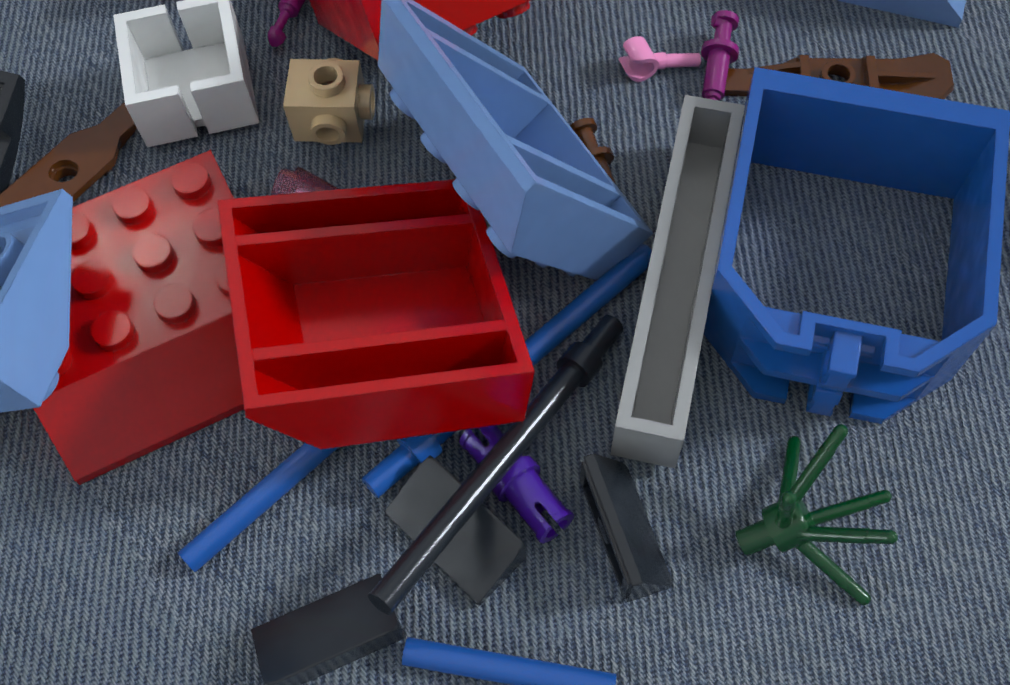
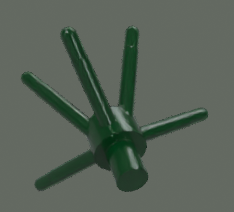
[736,424,898,605]

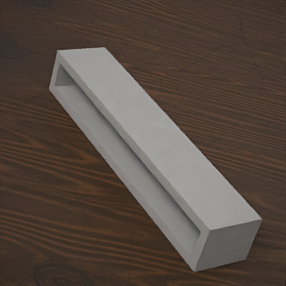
[610,95,745,469]

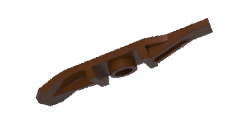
[724,53,954,99]
[0,102,137,207]

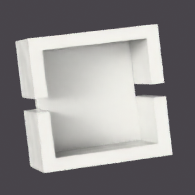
[113,0,260,148]

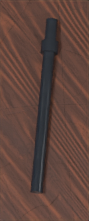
[368,315,623,615]

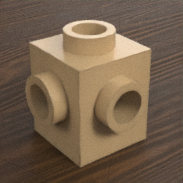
[283,58,375,145]

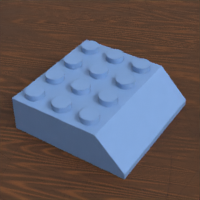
[378,0,654,280]

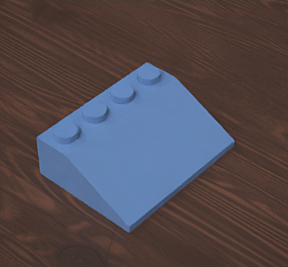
[0,189,73,413]

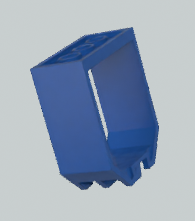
[704,67,1010,424]

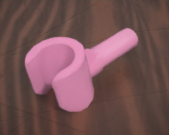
[619,36,701,82]

